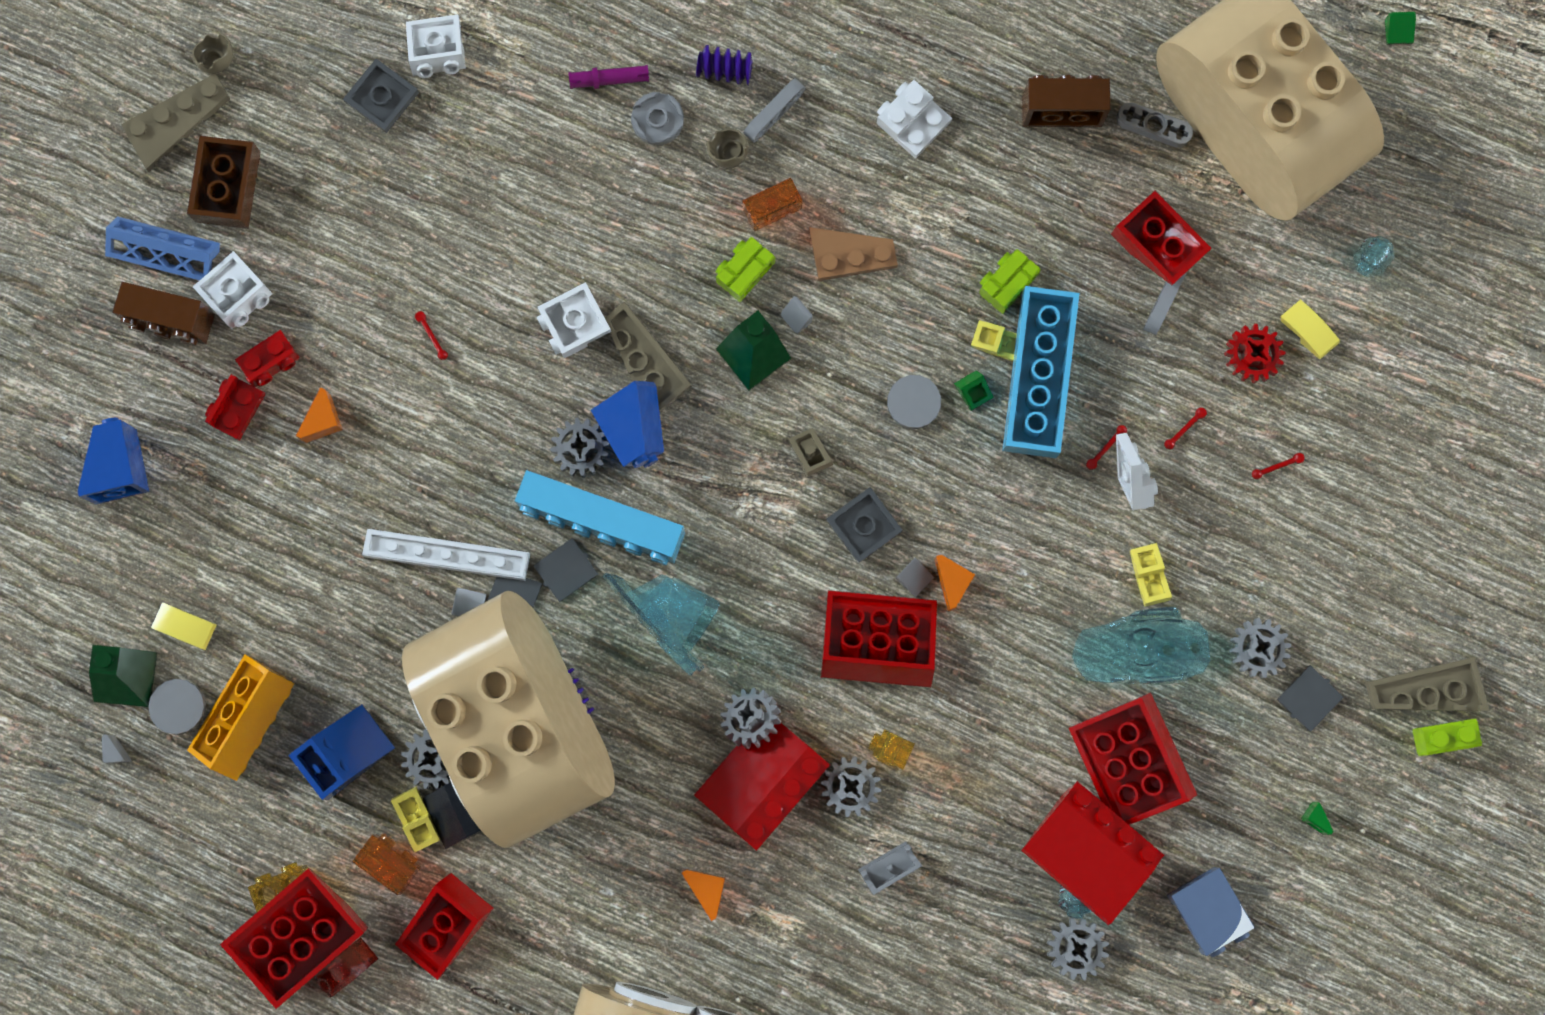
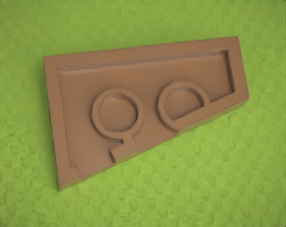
[809,227,898,281]

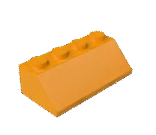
[187,654,295,781]

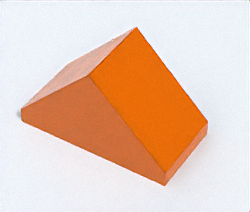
[296,387,343,443]
[934,555,975,612]
[682,869,725,921]

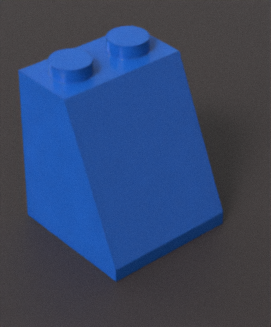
[591,381,664,468]
[78,417,150,505]

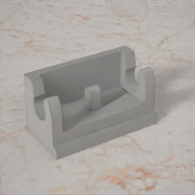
[858,841,922,895]

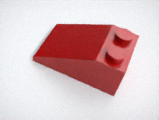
[1111,190,1212,285]
[395,873,494,980]

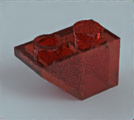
[314,937,378,998]

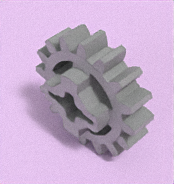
[550,418,610,478]
[1229,618,1292,679]
[720,688,781,749]
[401,729,451,789]
[821,756,881,817]
[1047,918,1109,980]

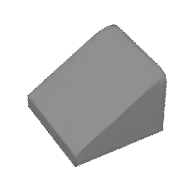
[781,296,812,334]
[896,557,934,597]
[451,588,487,617]
[102,734,132,764]

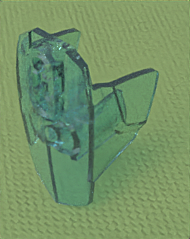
[602,573,720,675]
[1072,607,1211,685]

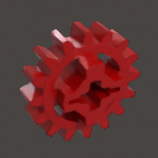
[1224,324,1286,384]

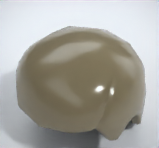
[192,33,233,74]
[706,128,749,169]

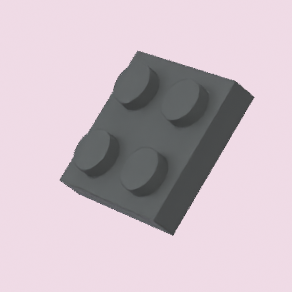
[343,59,419,133]
[826,487,903,564]

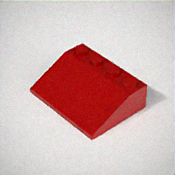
[821,590,937,688]
[1069,692,1197,825]
[694,711,830,851]
[1021,781,1164,926]
[220,868,368,1009]

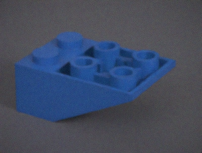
[289,704,395,800]

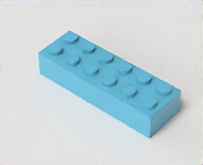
[1002,286,1080,458]
[515,470,685,565]

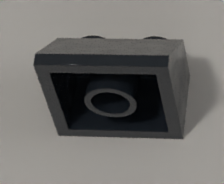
[422,783,482,849]

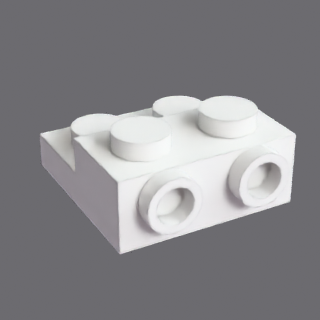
[406,14,466,78]
[877,80,952,159]
[193,251,273,329]
[536,282,611,358]
[1116,433,1158,510]

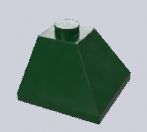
[716,310,791,391]
[89,645,158,707]

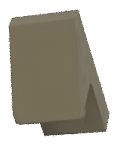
[789,428,833,477]

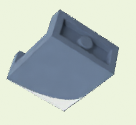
[1167,867,1255,957]

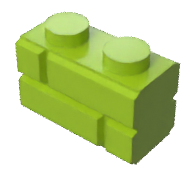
[715,237,775,302]
[979,249,1041,314]
[1413,719,1482,756]

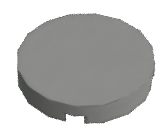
[631,92,684,145]
[887,375,941,429]
[148,679,206,735]

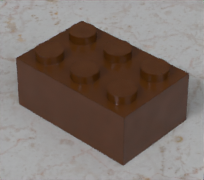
[1022,75,1110,127]
[187,136,261,229]
[112,281,215,346]

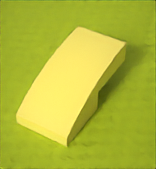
[1281,299,1340,359]
[971,320,1017,361]
[1130,543,1172,607]
[151,603,216,650]
[391,786,440,852]

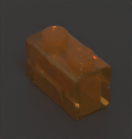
[742,178,803,232]
[353,833,421,895]

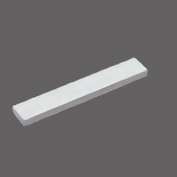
[362,529,530,581]

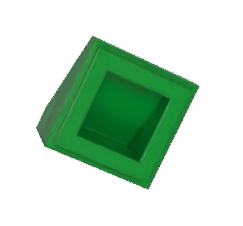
[1385,12,1416,45]
[954,371,994,411]
[1301,802,1334,835]

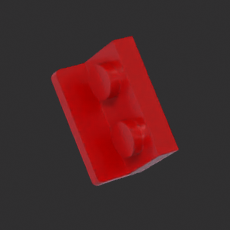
[235,330,300,387]
[205,374,266,441]

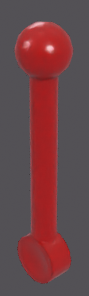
[415,311,448,360]
[1164,407,1207,450]
[1086,425,1127,470]
[1252,453,1305,480]

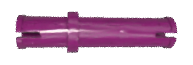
[568,65,649,89]

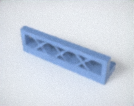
[105,216,220,280]

